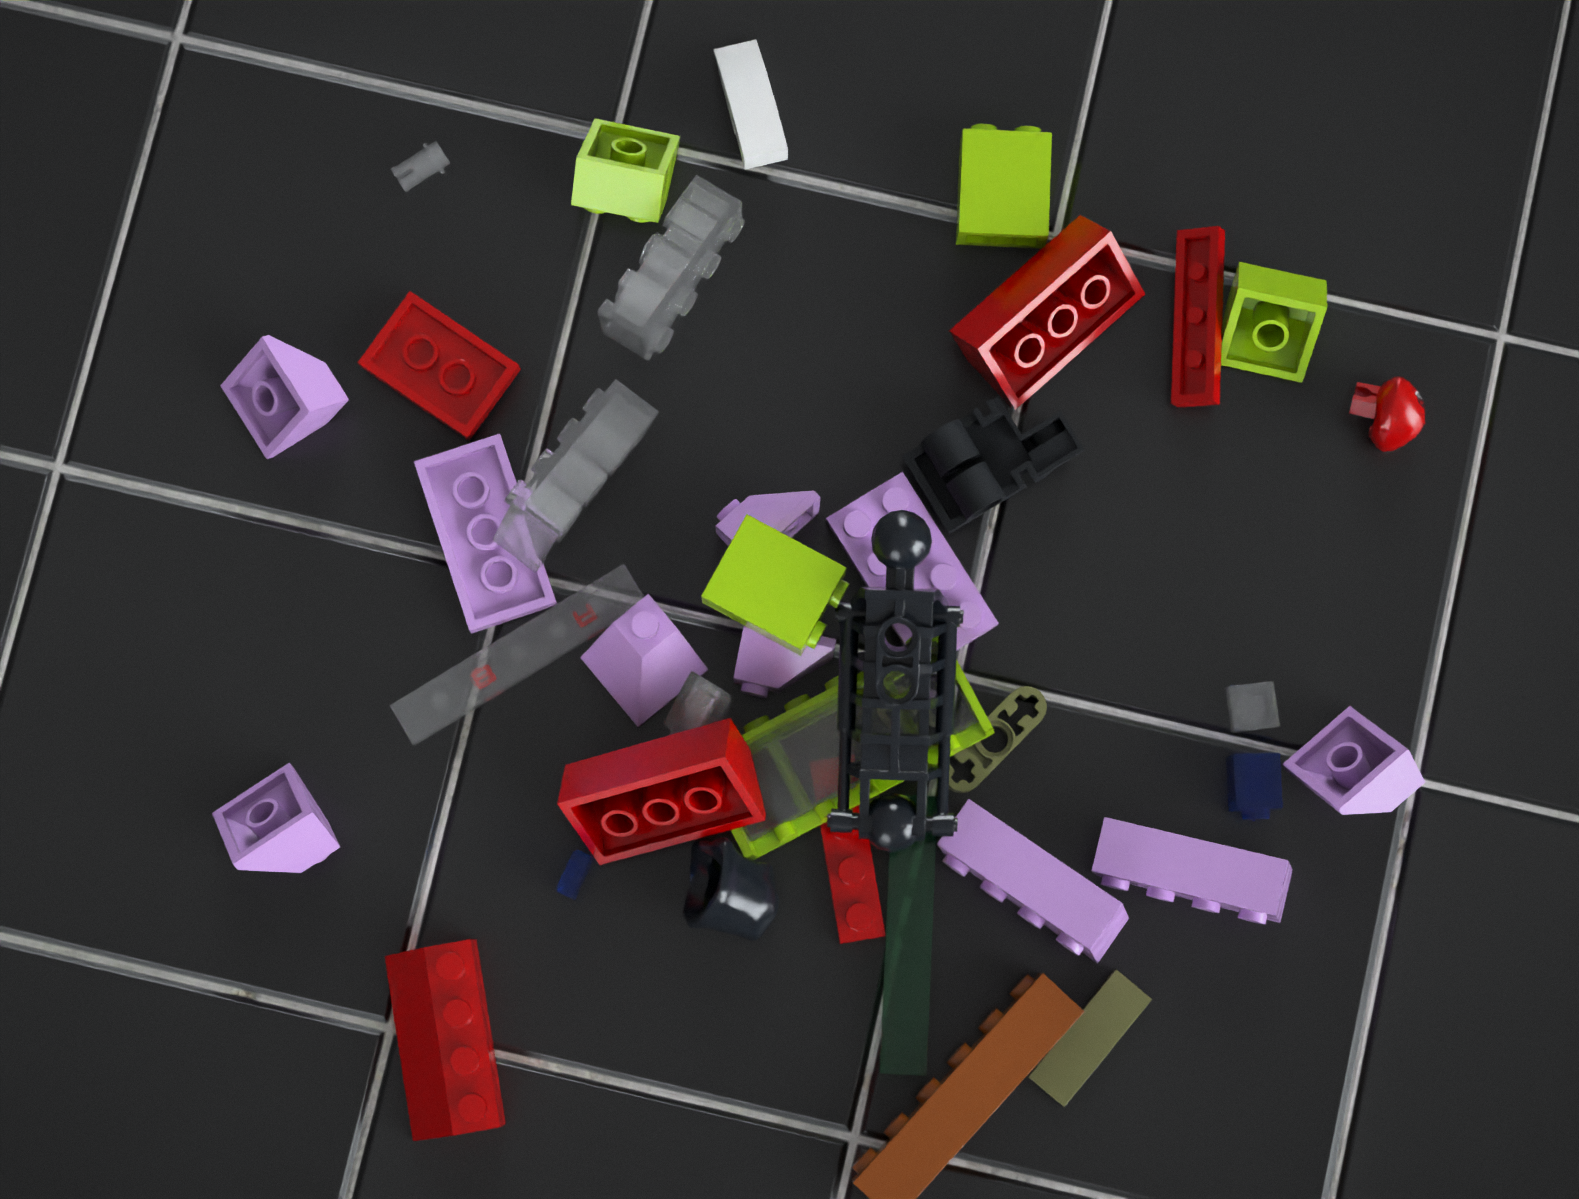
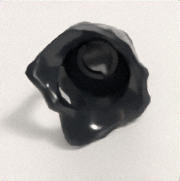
[683,838,780,941]

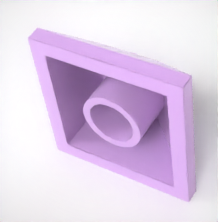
[220,335,349,459]
[715,490,820,547]
[580,594,708,728]
[733,626,836,698]
[1282,706,1425,815]
[212,762,340,873]

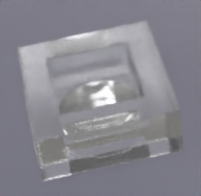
[1225,681,1280,733]

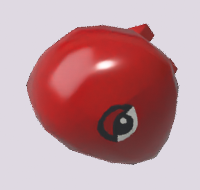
[1349,376,1426,452]

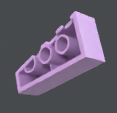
[937,799,1129,964]
[1091,817,1293,925]

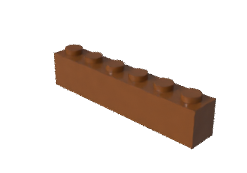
[851,973,1085,1199]

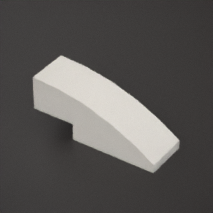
[714,39,788,170]

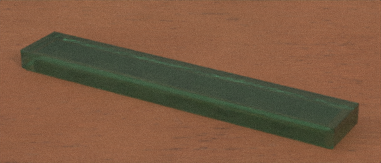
[879,795,937,1076]

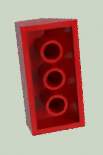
[949,215,1145,410]
[557,718,766,865]
[385,939,506,1141]

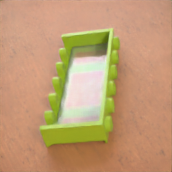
[731,636,995,860]

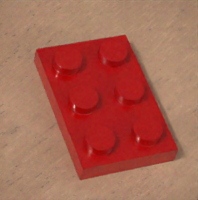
[357,291,521,441]

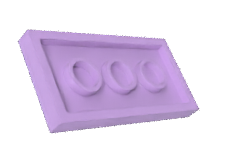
[414,434,557,634]
[826,472,999,651]

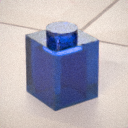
[1226,753,1283,820]

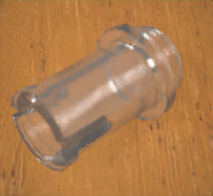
[391,141,451,193]

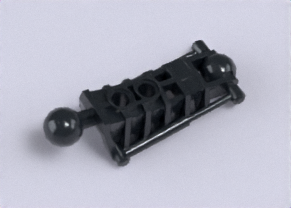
[827,510,964,852]

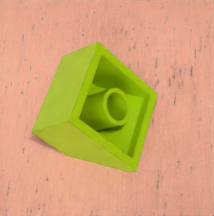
[571,118,680,223]
[1221,262,1327,383]

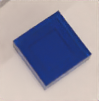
[556,850,595,900]

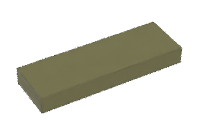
[1027,969,1152,1107]

